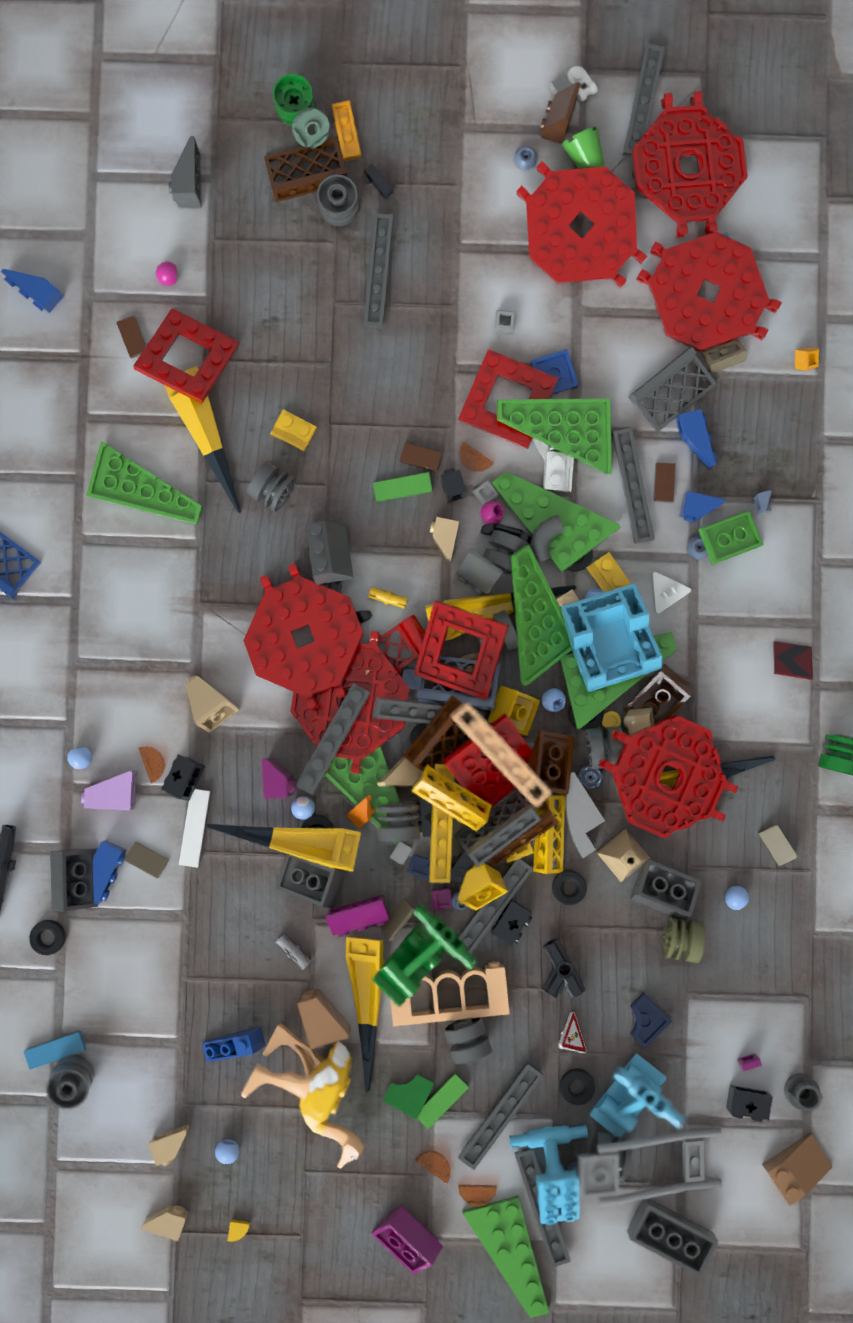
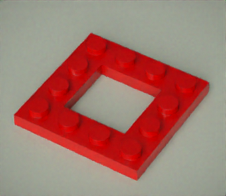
[133,308,239,404]
[458,349,558,450]
[414,601,509,700]

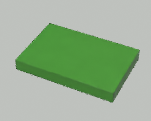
[698,510,763,565]

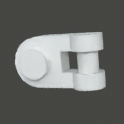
[567,66,598,102]

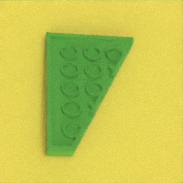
[496,398,612,474]
[491,471,621,573]
[511,545,572,685]
[560,632,676,730]
[325,746,400,845]

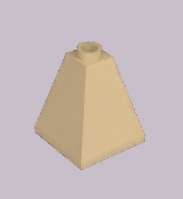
[185,676,240,733]
[596,828,650,882]

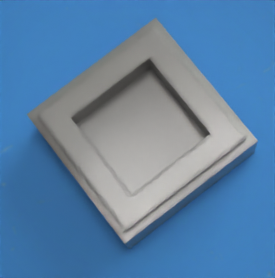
[473,480,499,505]

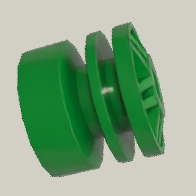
[273,74,315,126]
[818,734,853,775]

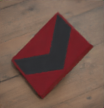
[773,641,813,680]

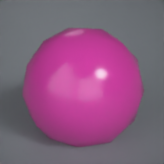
[155,261,177,286]
[480,501,504,524]

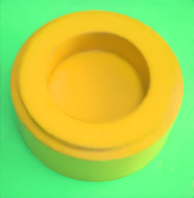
[601,711,621,729]

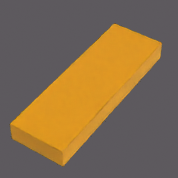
[331,100,362,161]

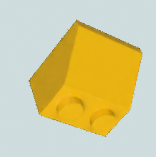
[487,685,540,736]
[458,863,508,910]

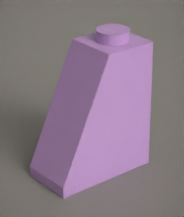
[81,771,136,810]

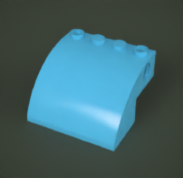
[561,583,662,692]

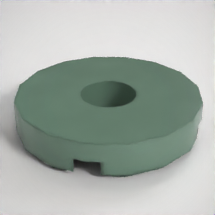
[292,107,330,148]

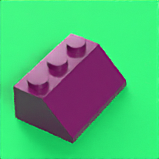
[261,757,297,799]
[325,894,390,937]
[371,1206,443,1274]

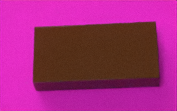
[116,315,146,359]
[400,443,442,472]
[653,463,675,502]

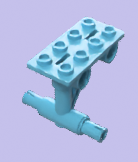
[589,1053,685,1137]
[509,1125,588,1225]

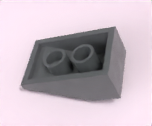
[168,136,202,208]
[456,548,503,596]
[275,854,346,908]

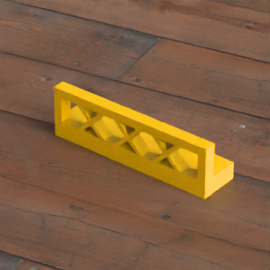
[412,765,492,832]
[533,795,565,874]

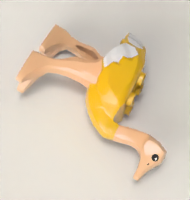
[241,1023,365,1169]

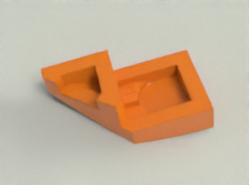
[346,795,375,829]

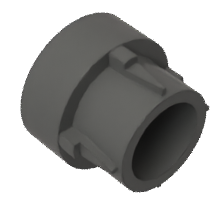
[784,1073,823,1113]

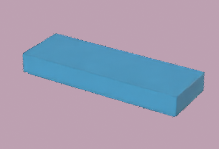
[24,1031,86,1070]

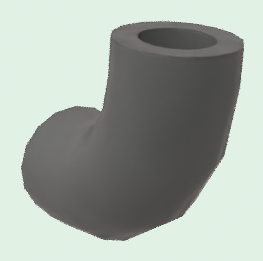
[530,515,564,562]

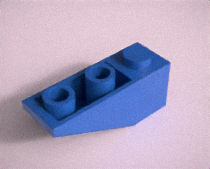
[1,269,64,313]
[676,409,717,469]
[93,840,126,905]
[202,1027,266,1062]

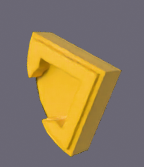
[227,1219,250,1242]

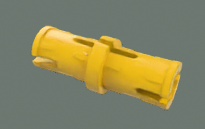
[368,586,408,609]

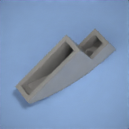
[565,771,605,858]

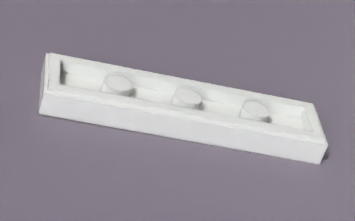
[179,789,211,868]

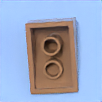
[762,1133,832,1206]

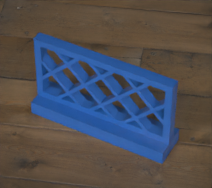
[0,532,41,599]

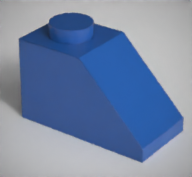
[679,491,725,522]

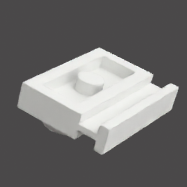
[543,451,574,493]

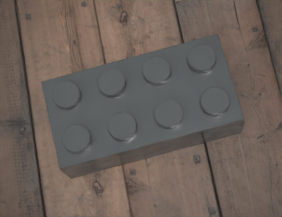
[627,1198,719,1277]

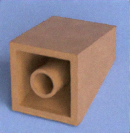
[297,988,351,1049]

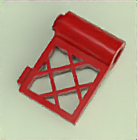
[379,614,426,674]

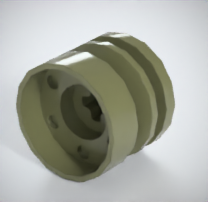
[662,917,706,964]

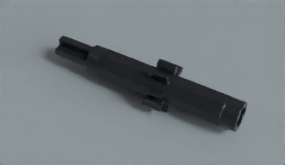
[0,825,17,911]

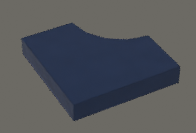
[630,992,672,1049]

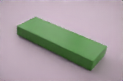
[373,472,432,502]
[418,1072,469,1129]

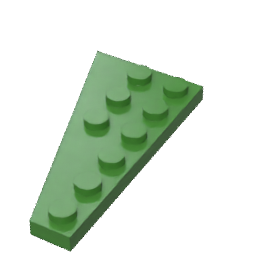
[86,441,203,525]
[462,1196,549,1318]

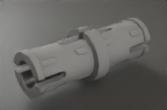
[275,933,311,970]

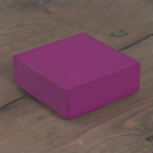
[431,887,453,910]
[737,1054,762,1071]

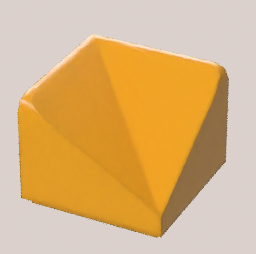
[795,346,819,371]

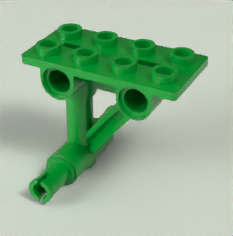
[372,904,478,1007]

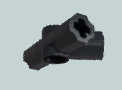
[542,938,586,998]

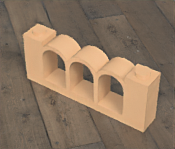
[449,702,551,807]
[390,961,510,1026]

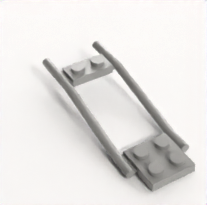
[578,1128,722,1206]

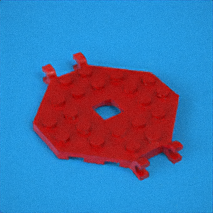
[631,91,748,238]
[516,161,648,288]
[636,231,782,352]
[243,563,364,710]
[290,631,410,774]
[598,715,739,838]

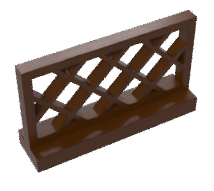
[264,138,347,202]
[403,695,471,779]
[475,792,559,867]

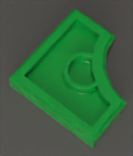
[382,1074,435,1120]

